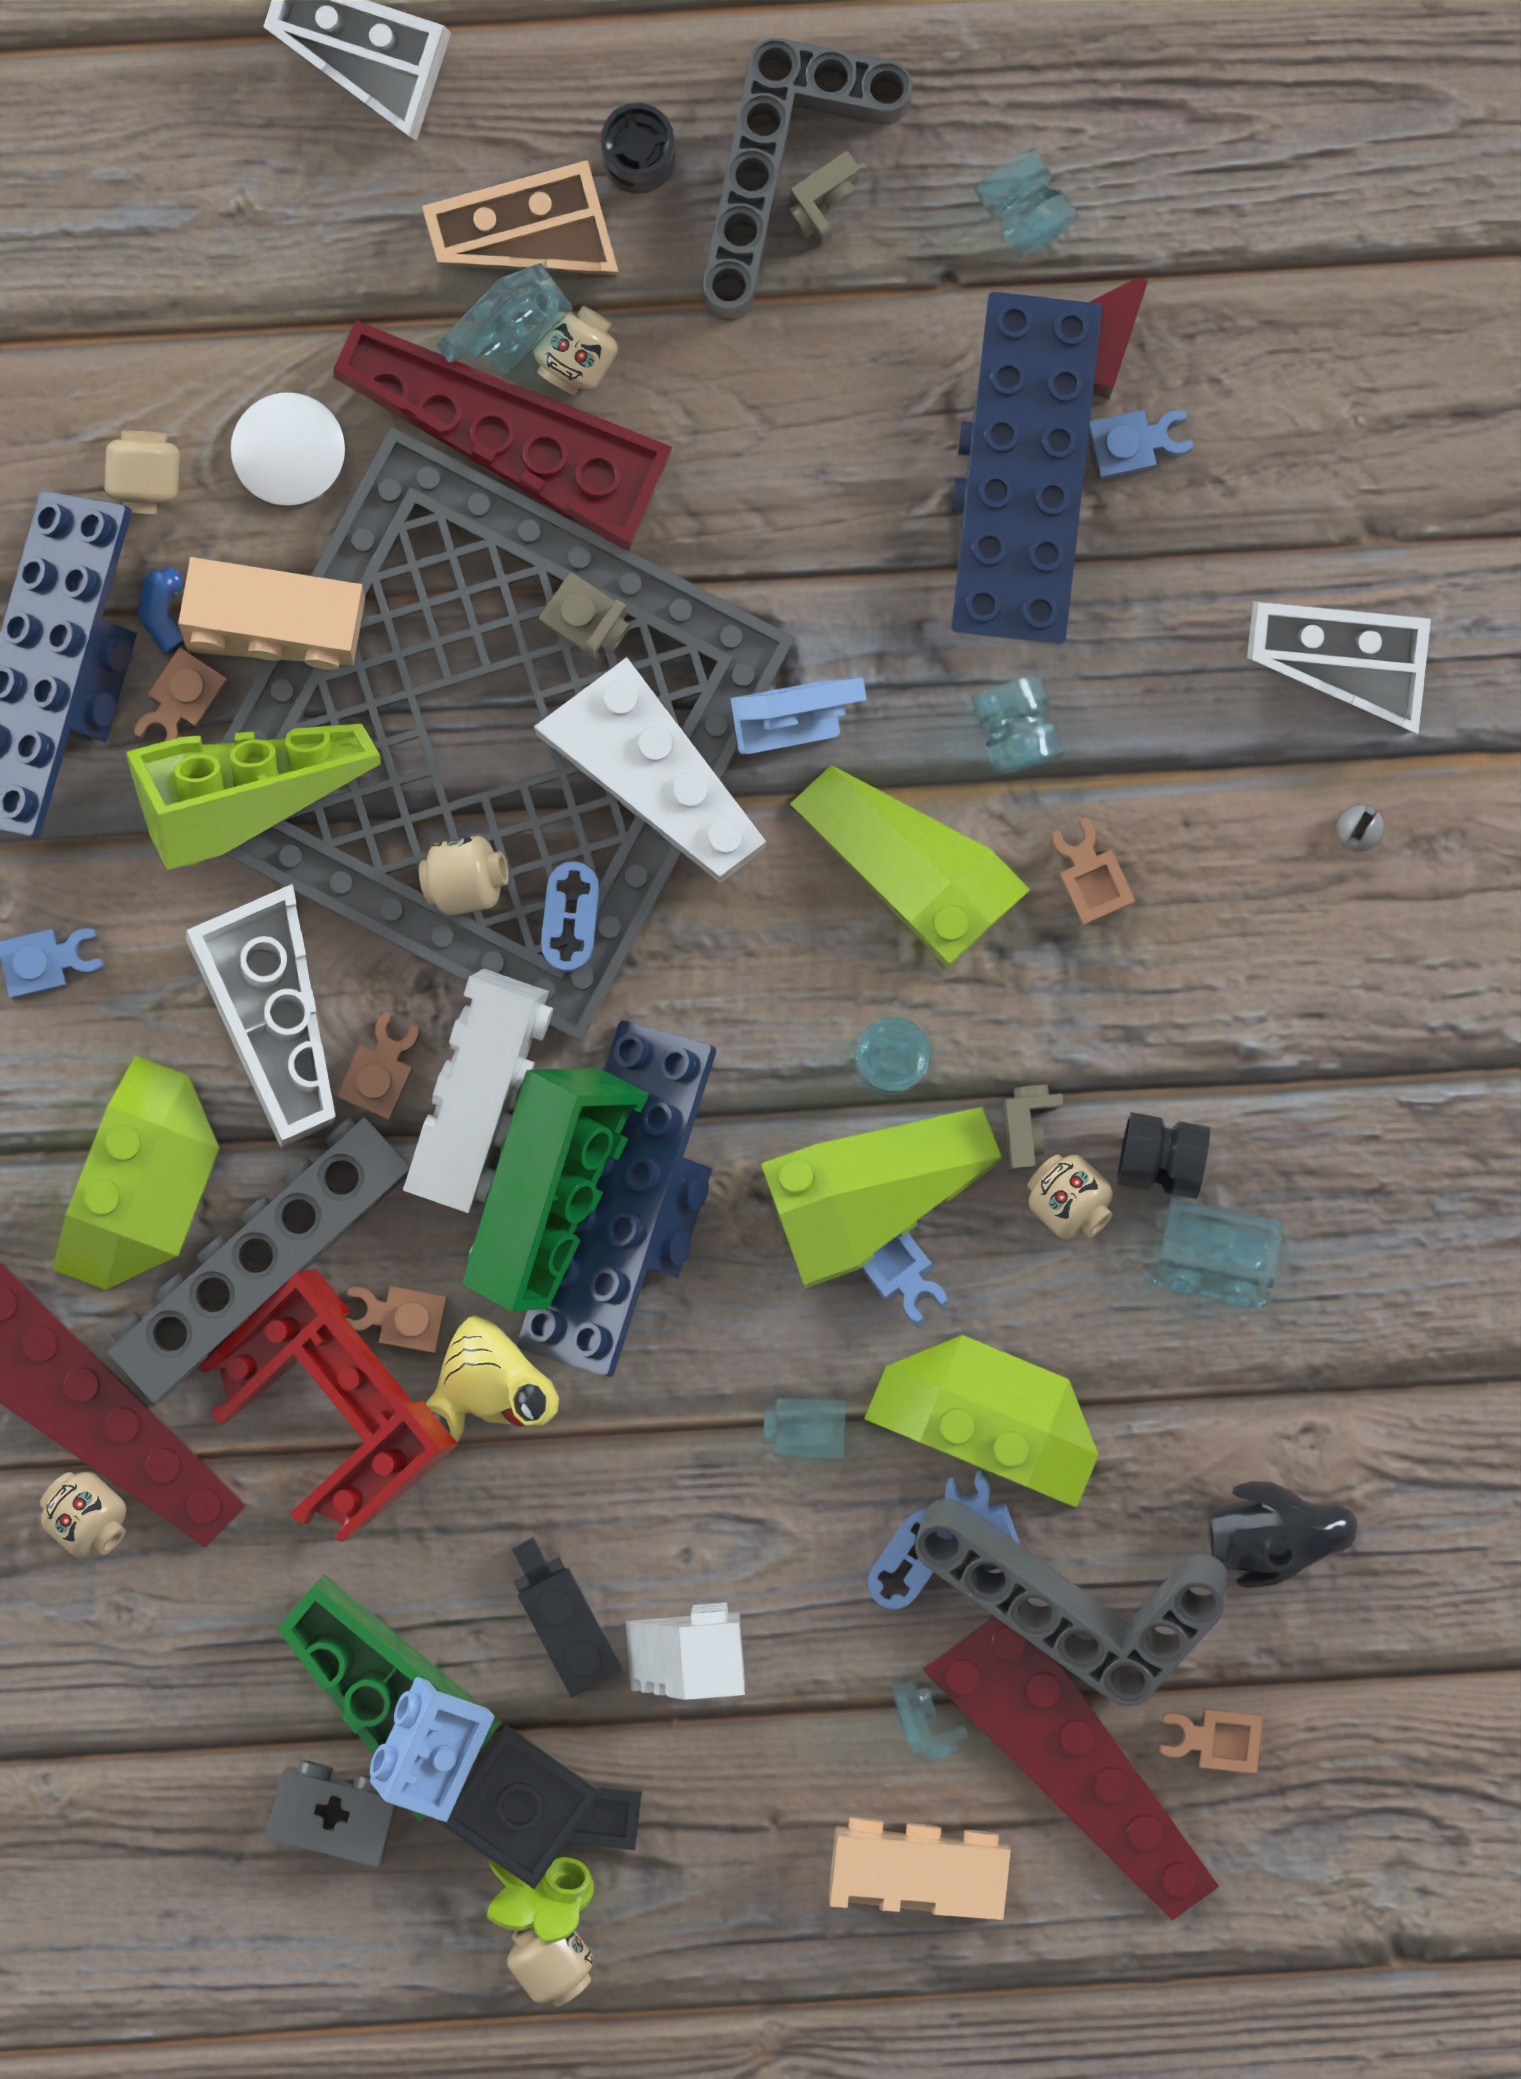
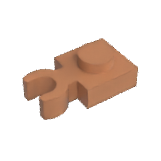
[134,647,229,741]
[1051,817,1135,927]
[336,1012,420,1121]
[345,1286,447,1353]
[1158,1708,1263,1774]

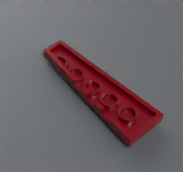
[333,320,672,551]
[0,1264,248,1547]
[923,1616,1219,1921]

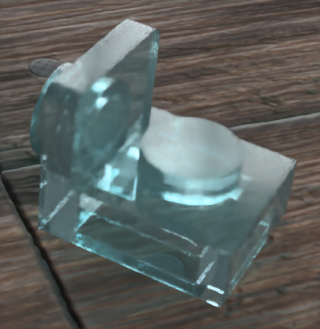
[763,1398,846,1458]
[889,1678,968,1761]

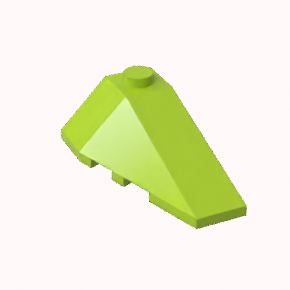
[126,724,381,870]
[790,765,1030,969]
[761,1106,1003,1289]

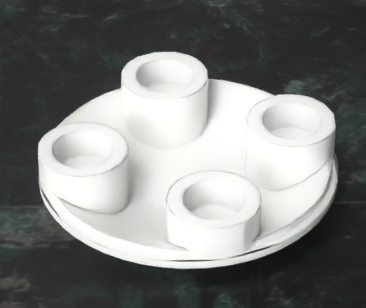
[231,393,345,506]

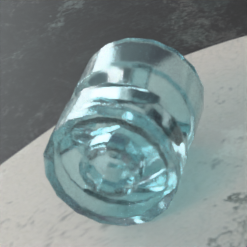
[974,149,1079,258]
[971,676,1064,775]
[854,1017,930,1095]

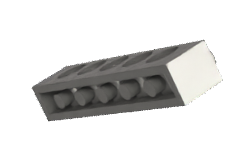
[107,1117,410,1403]

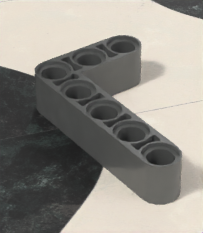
[704,38,912,320]
[915,1498,1229,1706]

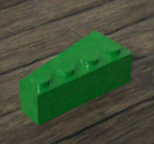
[462,1068,649,1312]
[277,1574,502,1823]

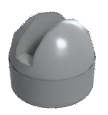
[1337,804,1384,851]

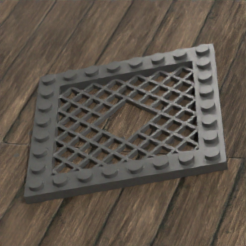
[221,426,795,1043]

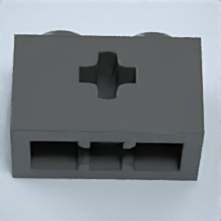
[265,1760,397,1868]

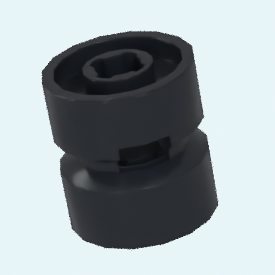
[600,102,675,194]
[1117,1112,1210,1199]

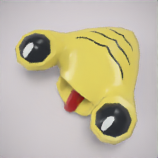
[426,1315,559,1443]

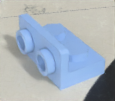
[730,677,866,754]
[370,1677,495,1822]

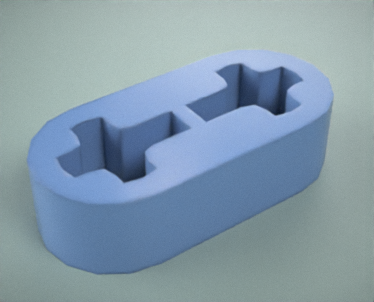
[541,861,600,972]
[868,1509,952,1609]

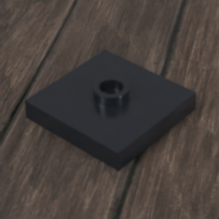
[438,1724,601,1889]

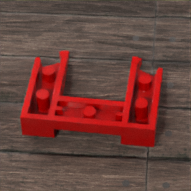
[200,1269,459,1542]

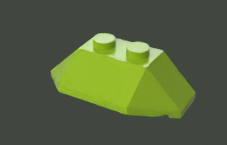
[52,1055,220,1290]
[864,1335,1099,1508]

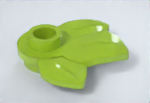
[487,1857,594,1943]

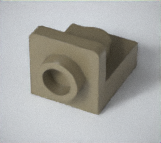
[787,151,860,246]
[538,571,630,660]
[1001,1085,1064,1171]

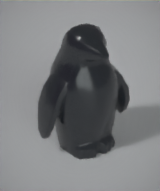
[1208,1481,1357,1588]

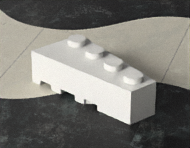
[534,657,766,883]
[186,884,336,1148]
[403,969,553,1213]
[625,1602,745,1700]

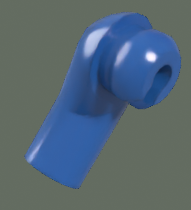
[137,567,185,655]

